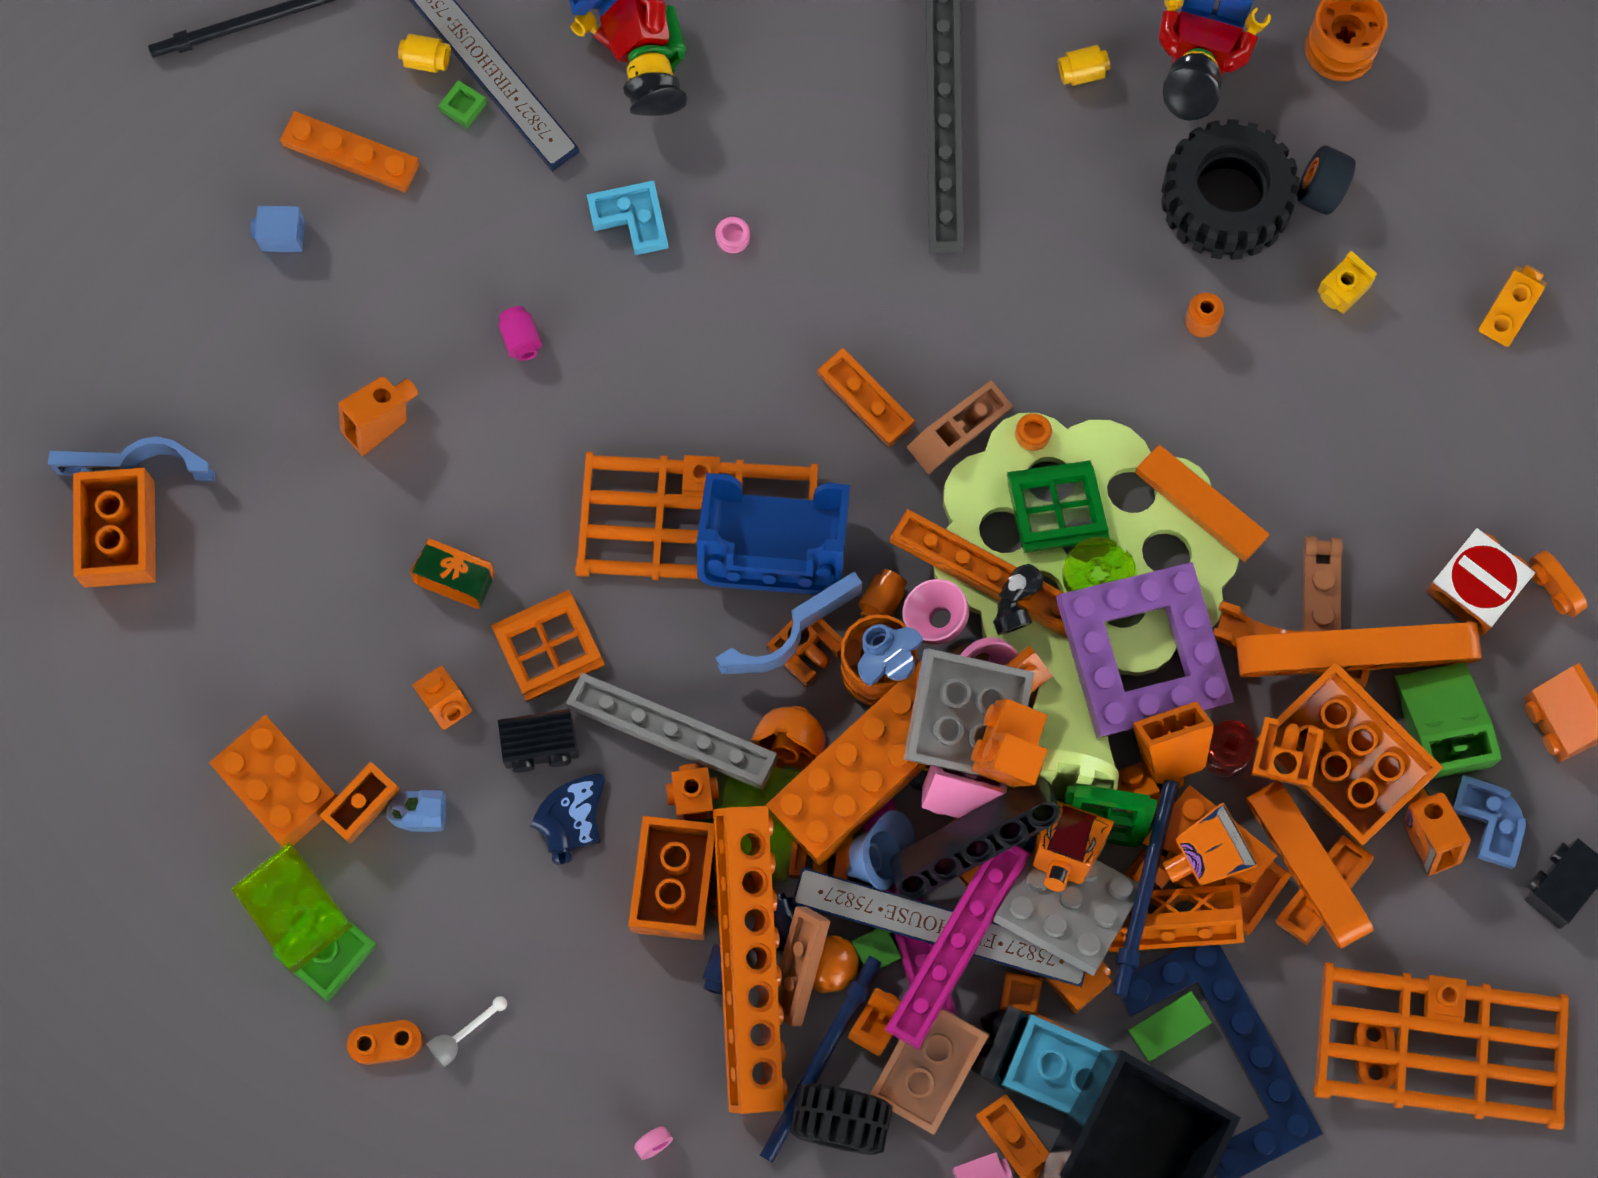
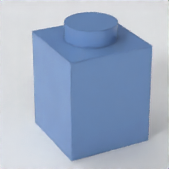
[250,206,305,252]

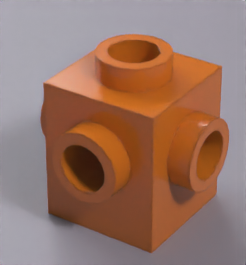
[666,763,720,821]

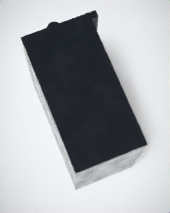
[1037,1050,1241,1178]

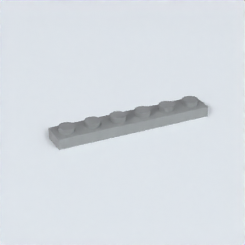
[566,673,779,790]

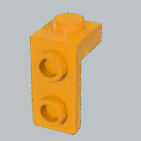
[1479,264,1548,347]

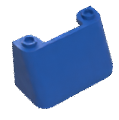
[697,473,850,595]

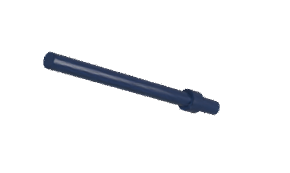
[1112,780,1179,998]
[760,956,882,1163]

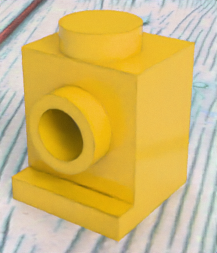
[1317,251,1377,314]

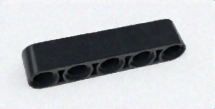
[890,778,1061,899]

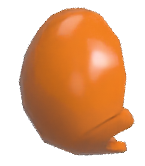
[812,935,860,994]

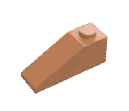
[906,380,1014,474]

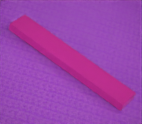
[885,845,1031,1050]

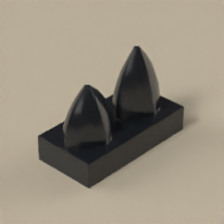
[971,1006,1028,1090]

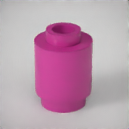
[498,306,542,361]

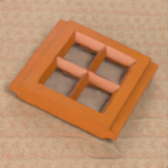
[491,589,605,703]

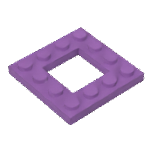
[1056,562,1234,739]

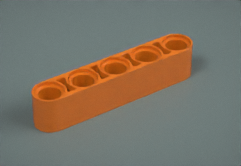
[1246,781,1374,949]

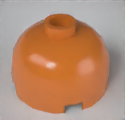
[751,706,826,774]

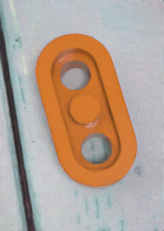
[1529,550,1587,617]
[347,1020,423,1065]
[1353,1023,1396,1088]

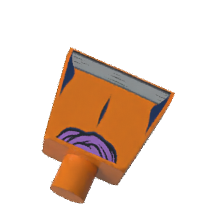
[1403,786,1471,877]
[1163,802,1258,886]

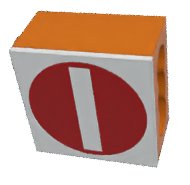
[1426,528,1536,636]

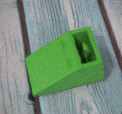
[1394,662,1502,780]

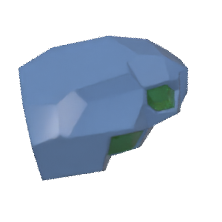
[386,790,446,832]

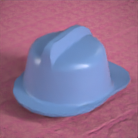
[846,810,915,890]

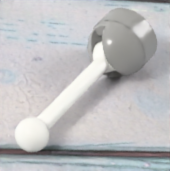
[426,996,507,1068]

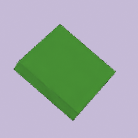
[272,897,377,1002]

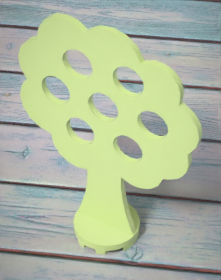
[933,413,1239,800]

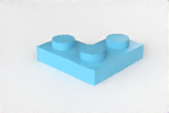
[587,180,669,255]

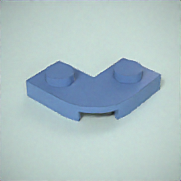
[1452,775,1526,869]

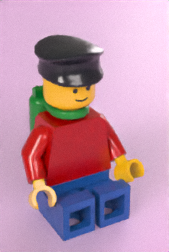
[569,0,687,116]
[1159,0,1271,121]

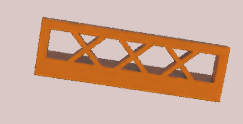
[1108,884,1245,952]

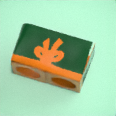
[410,538,495,609]

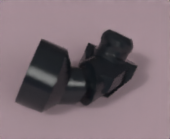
[993,564,1043,636]

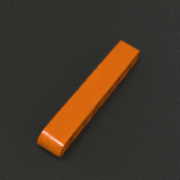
[1236,622,1482,677]

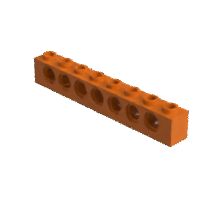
[713,806,788,1114]

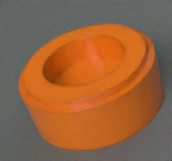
[1015,413,1052,451]

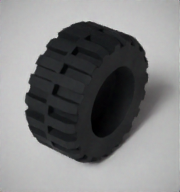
[1161,119,1299,260]

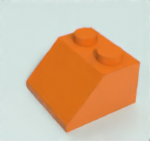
[1524,663,1598,763]

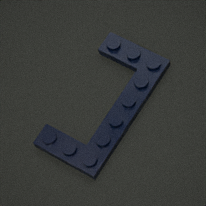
[1113,945,1323,1178]

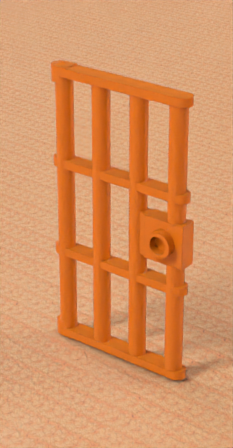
[574,451,818,581]
[1313,962,1569,1130]

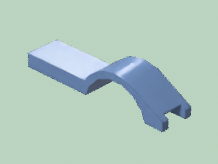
[48,436,215,482]
[715,571,862,674]

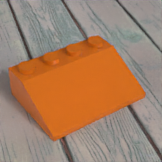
[1255,662,1444,847]

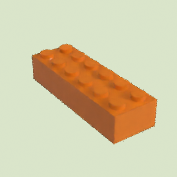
[766,660,928,867]

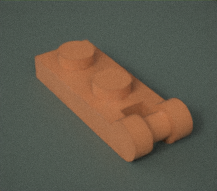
[1302,536,1343,632]

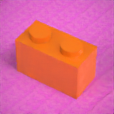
[319,761,401,844]

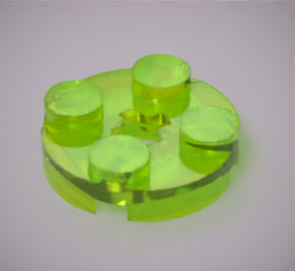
[1062,537,1137,592]

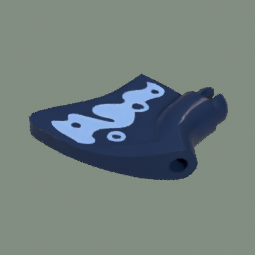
[530,774,604,865]

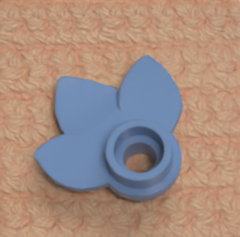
[858,624,924,686]

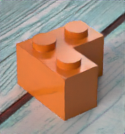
[971,699,1048,787]

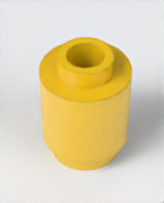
[398,33,451,73]
[1057,45,1110,86]

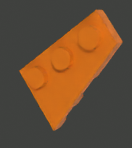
[1142,785,1278,886]

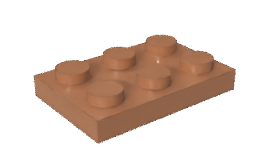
[870,1008,989,1135]

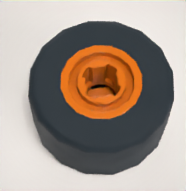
[1297,145,1356,215]

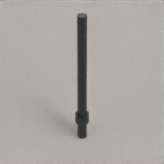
[148,0,336,58]

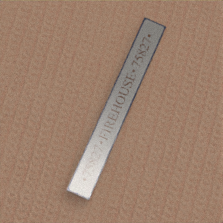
[409,0,579,172]
[792,867,1086,988]

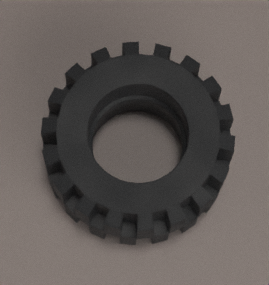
[790,1083,893,1155]

